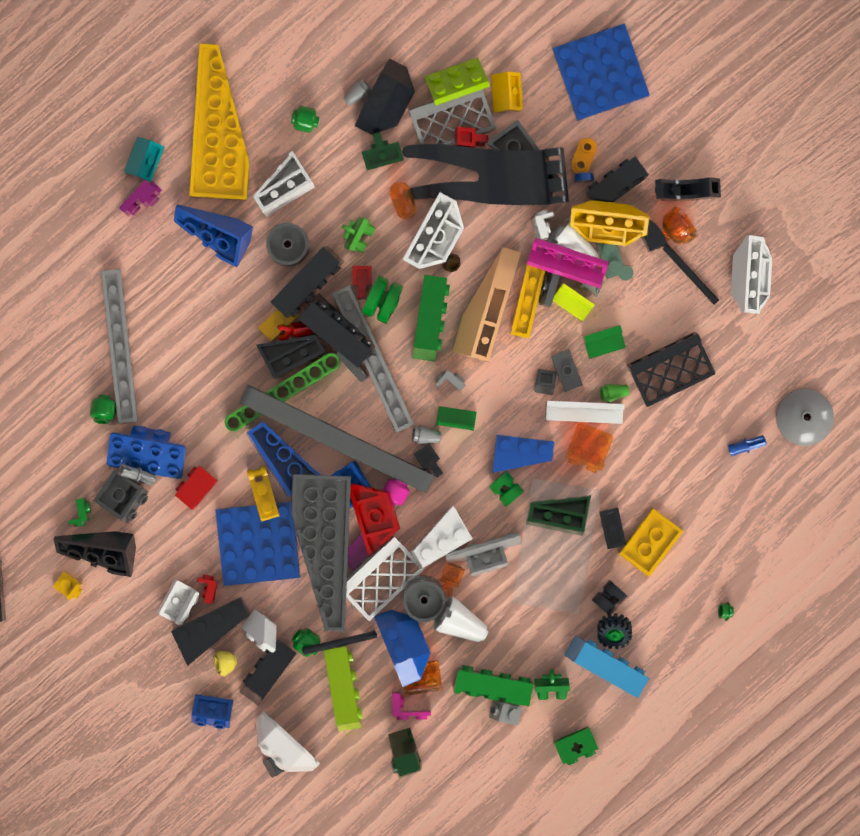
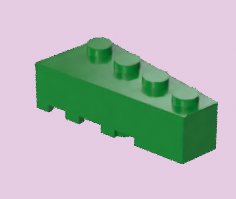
[412,275,450,362]
[453,665,534,706]

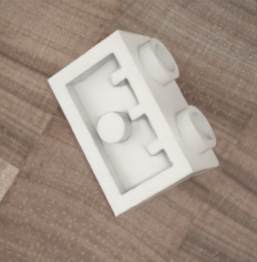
[531,210,554,241]

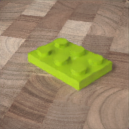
[424,57,490,106]

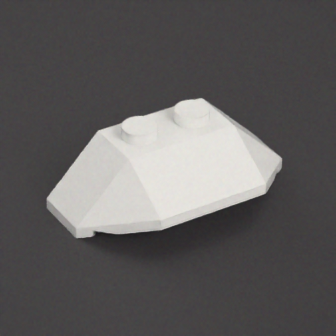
[402,192,464,269]
[731,235,772,314]
[256,711,320,772]

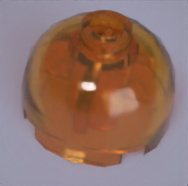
[662,205,698,244]

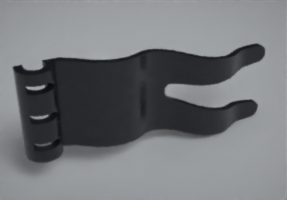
[402,144,569,205]

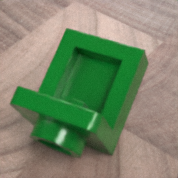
[68,498,91,527]

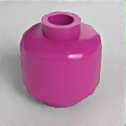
[383,478,409,507]

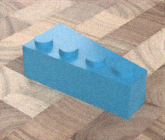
[564,635,649,698]

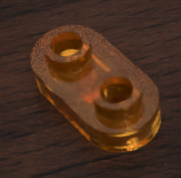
[389,182,417,219]

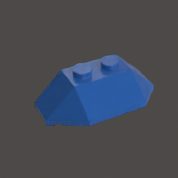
[374,609,431,687]

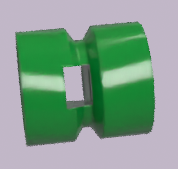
[489,471,524,507]

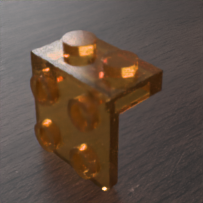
[565,423,613,473]

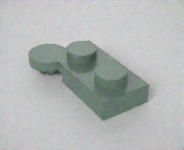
[596,242,634,281]

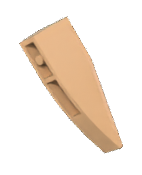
[452,247,521,363]

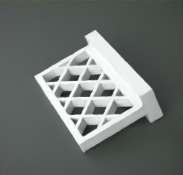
[346,535,425,621]

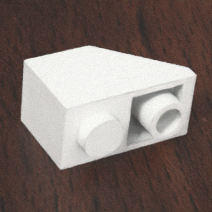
[241,609,277,653]

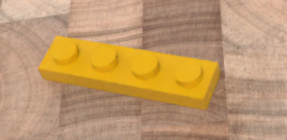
[510,265,545,339]

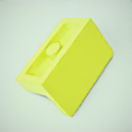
[553,283,594,322]

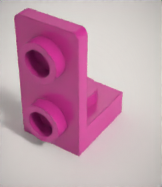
[392,692,431,720]

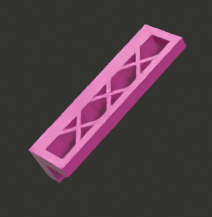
[527,238,609,288]

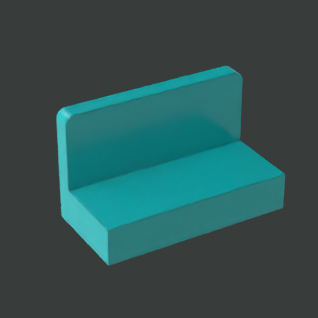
[124,137,165,182]

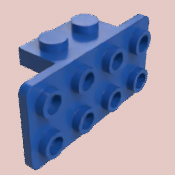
[107,425,186,479]

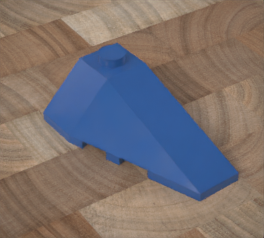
[174,205,253,267]

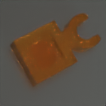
[440,562,465,597]

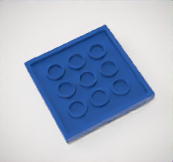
[552,23,650,121]
[215,502,300,586]

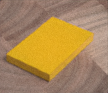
[618,508,683,577]

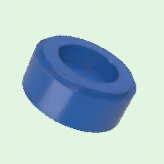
[574,172,594,183]

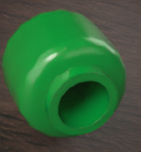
[291,106,320,133]
[90,395,116,424]
[292,628,321,657]

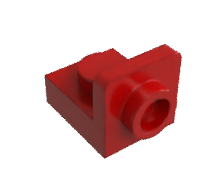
[197,574,218,604]

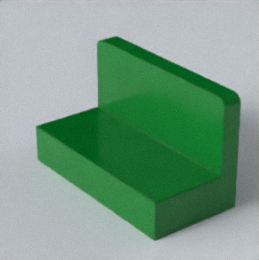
[583,325,626,359]
[436,406,477,431]

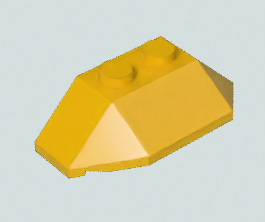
[570,200,649,246]

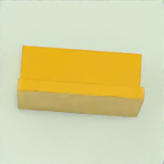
[491,71,523,113]

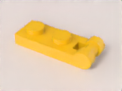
[246,465,279,522]

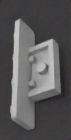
[445,533,522,576]

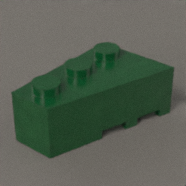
[526,495,591,536]
[388,728,422,777]

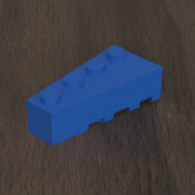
[246,422,320,498]

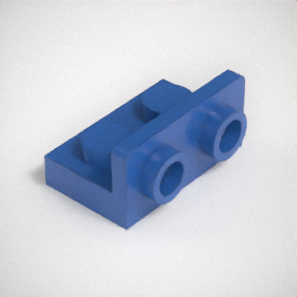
[191,694,233,729]

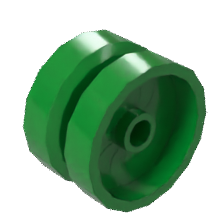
[362,275,404,324]

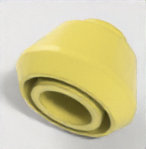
[214,650,237,676]

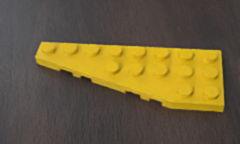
[189,44,250,200]

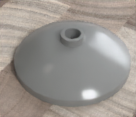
[776,389,834,446]

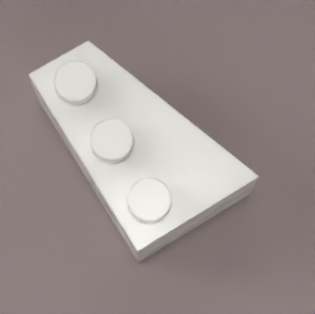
[411,505,472,569]

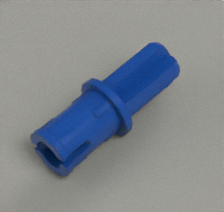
[728,435,767,457]

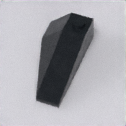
[54,531,136,577]

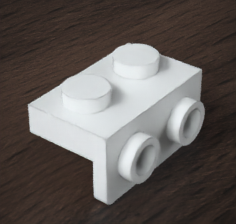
[157,579,199,626]

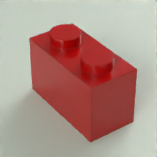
[175,466,218,510]

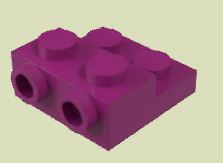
[119,180,162,217]

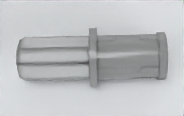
[118,464,156,485]

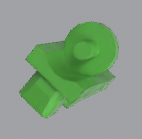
[341,217,375,253]

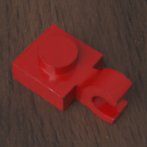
[455,127,488,148]
[352,266,372,300]
[277,322,312,341]

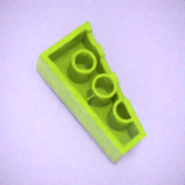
[324,646,363,732]

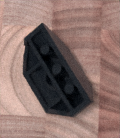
[355,59,415,135]

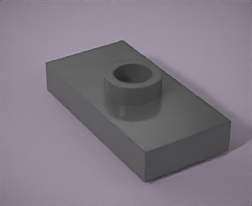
[539,272,560,307]
[551,350,583,392]

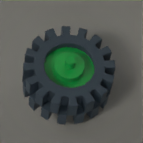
[597,613,632,649]

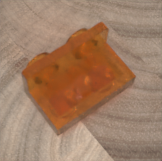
[403,660,443,696]

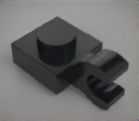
[414,443,443,478]

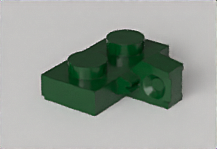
[362,132,404,171]

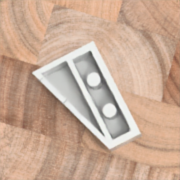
[253,151,315,218]

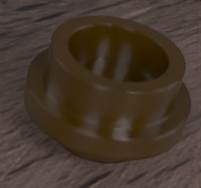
[442,254,461,272]

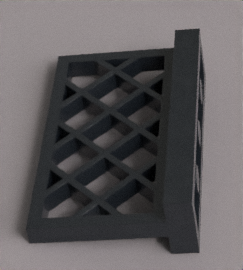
[626,332,716,407]

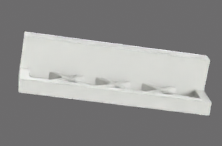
[546,401,625,424]

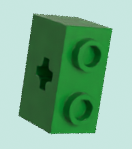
[553,726,598,765]

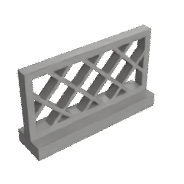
[408,89,496,145]

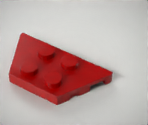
[350,483,400,556]

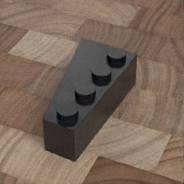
[171,597,250,666]

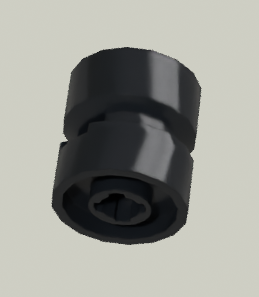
[591,580,628,615]

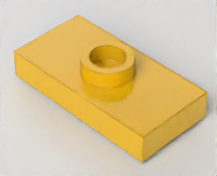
[258,309,299,342]

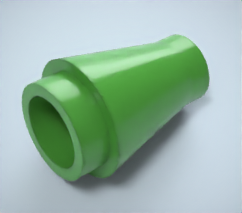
[600,384,629,403]

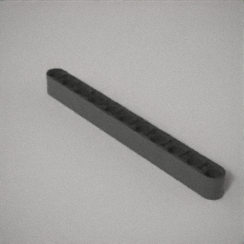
[238,385,435,493]

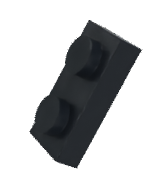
[599,508,627,549]

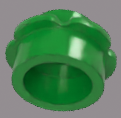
[718,602,734,621]

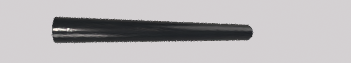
[662,244,719,305]
[302,631,377,655]

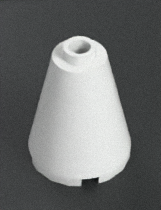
[547,217,598,261]
[433,596,488,642]

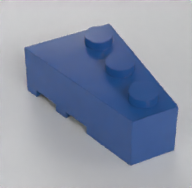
[492,435,554,473]

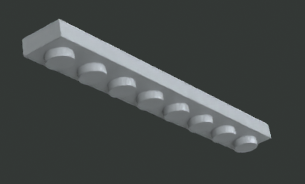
[101,269,138,424]
[332,285,414,433]

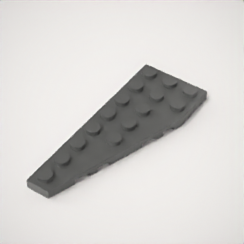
[291,474,351,631]

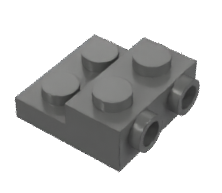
[93,469,149,524]

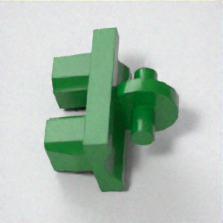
[534,669,570,700]

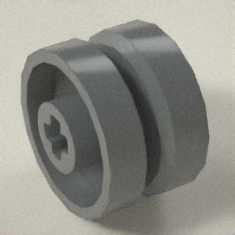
[266,223,309,267]
[402,575,446,622]

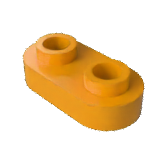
[571,138,597,174]

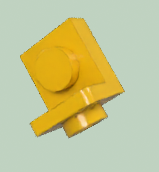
[52,571,83,600]

